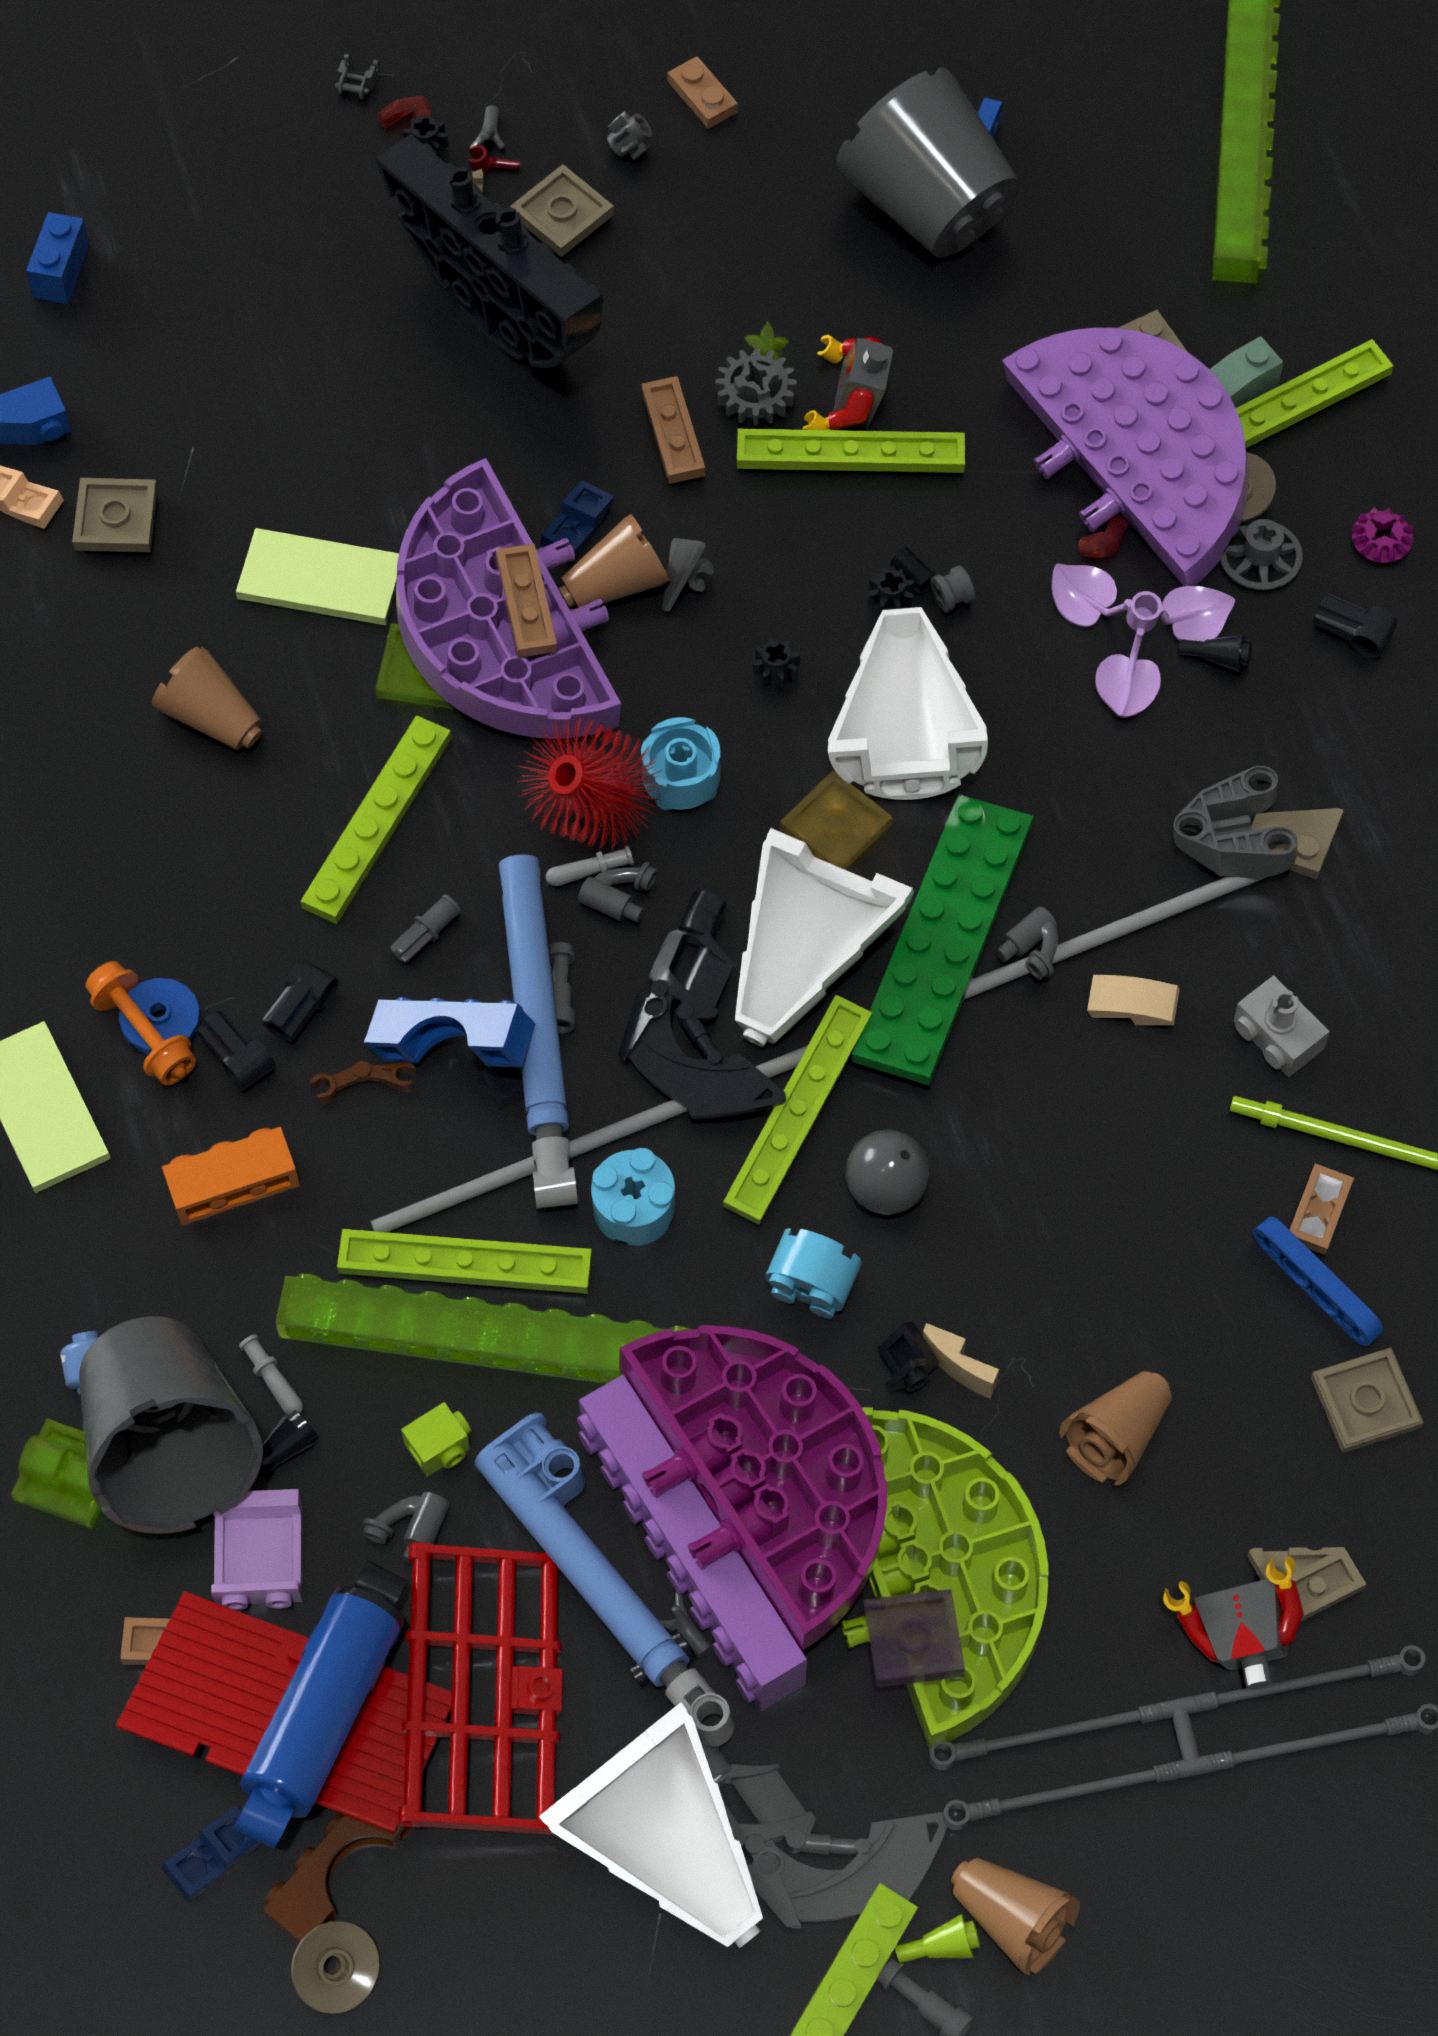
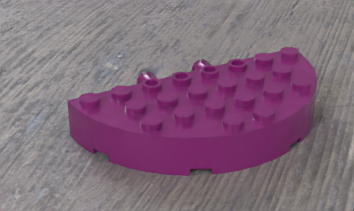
[619,1325,887,1651]

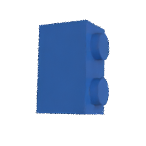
[26,212,90,304]

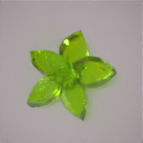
[745,322,790,361]

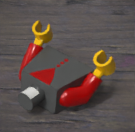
[802,335,893,430]
[1163,1556,1304,1689]

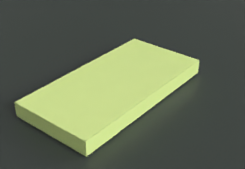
[236,528,399,626]
[0,1021,111,1193]

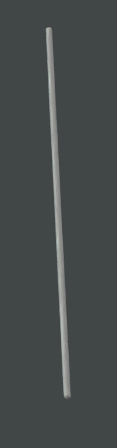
[370,876,1265,1232]

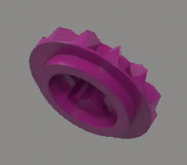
[1352,507,1414,563]

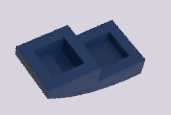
[540,480,614,559]
[162,1805,261,1903]

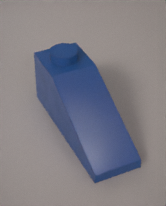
[0,376,71,445]

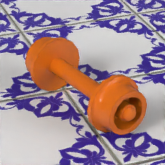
[85,961,196,1085]

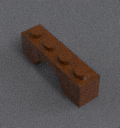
[263,1774,424,1945]

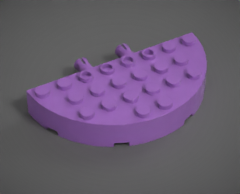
[1002,328,1249,586]
[396,458,621,739]

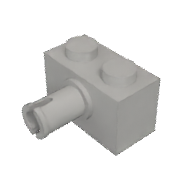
[1233,975,1330,1077]

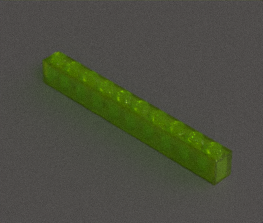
[1212,0,1280,283]
[275,1274,692,1384]

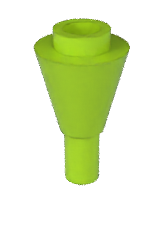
[895,1914,980,1963]

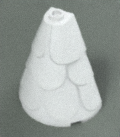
[828,607,988,800]
[735,828,914,1047]
[539,1702,763,1948]

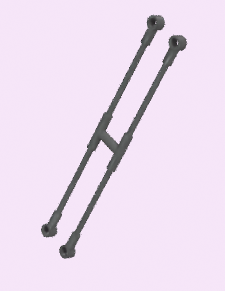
[929,1645,1438,1830]

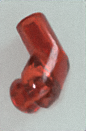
[376,95,433,128]
[1078,516,1128,559]

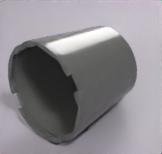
[836,67,1021,258]
[79,1316,263,1534]

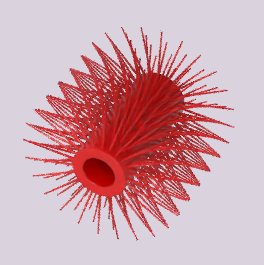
[517,716,664,850]

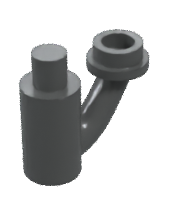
[578,861,658,923]
[995,906,1059,980]
[361,1492,450,1564]

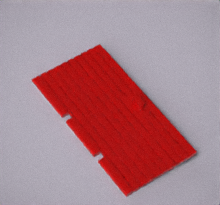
[116,1591,452,1834]

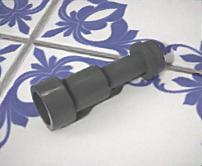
[549,942,575,1034]
[877,1959,975,2036]

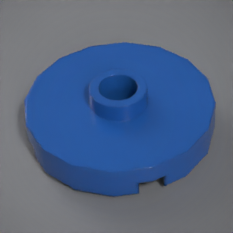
[118,978,201,1055]

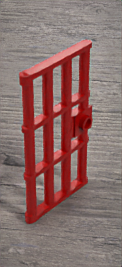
[398,1542,562,1835]

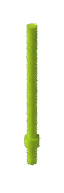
[1229,1095,1438,1170]

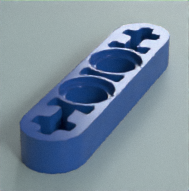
[1253,1216,1384,1347]

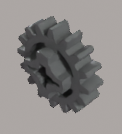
[715,348,797,426]

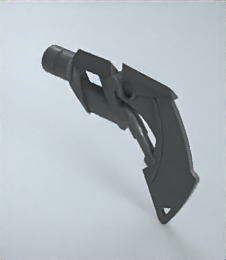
[701,1742,947,1929]

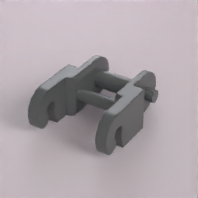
[335,54,380,100]

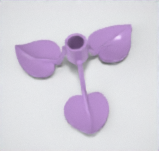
[1052,563,1235,718]

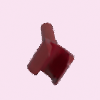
[468,145,520,174]

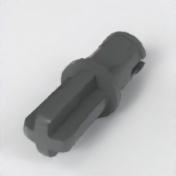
[390,894,461,963]

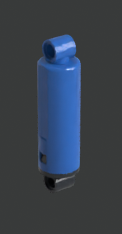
[233,1560,407,1849]

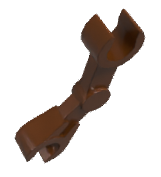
[310,1061,417,1104]

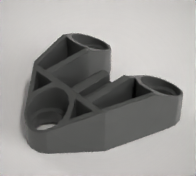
[1173,766,1298,878]

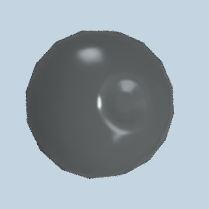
[845,1129,931,1215]

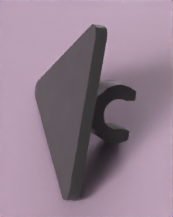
[662,538,714,612]

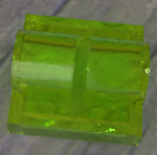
[11,1418,101,1528]

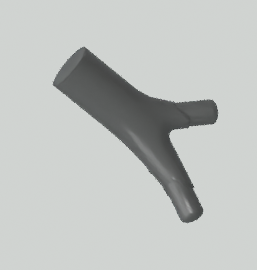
[470,105,505,150]
[658,1592,712,1658]

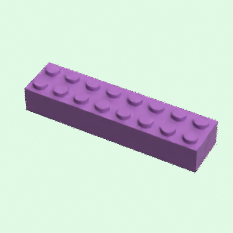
[577,1374,807,1712]

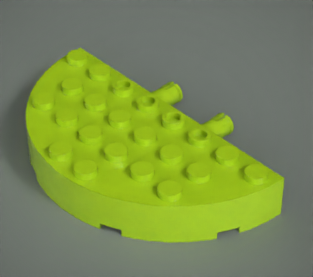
[841,1407,1048,1750]

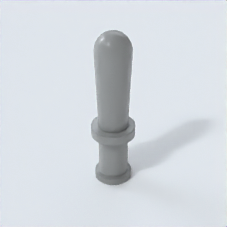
[546,846,634,887]
[239,1334,303,1415]

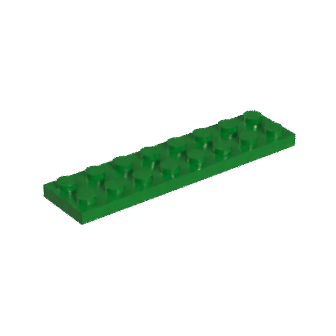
[852,794,1034,1086]

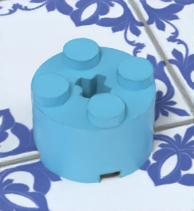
[641,717,721,810]
[591,1148,676,1246]
[765,1228,862,1319]

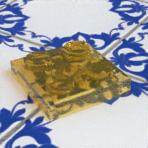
[780,770,892,870]

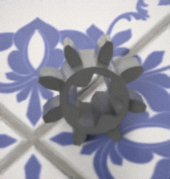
[607,111,652,160]

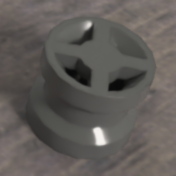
[930,565,975,613]

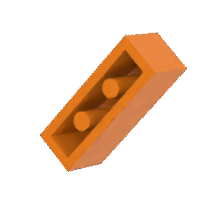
[162,1126,300,1226]

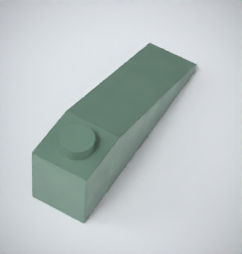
[1209,336,1283,408]

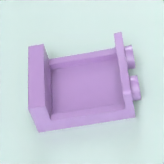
[211,1489,303,1610]

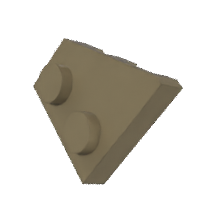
[1251,808,1344,880]
[1247,1547,1366,1621]

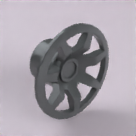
[1220,519,1303,591]

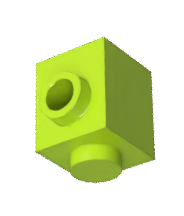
[401,1402,471,1477]

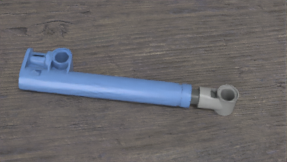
[499,855,578,1209]
[475,1412,734,1747]

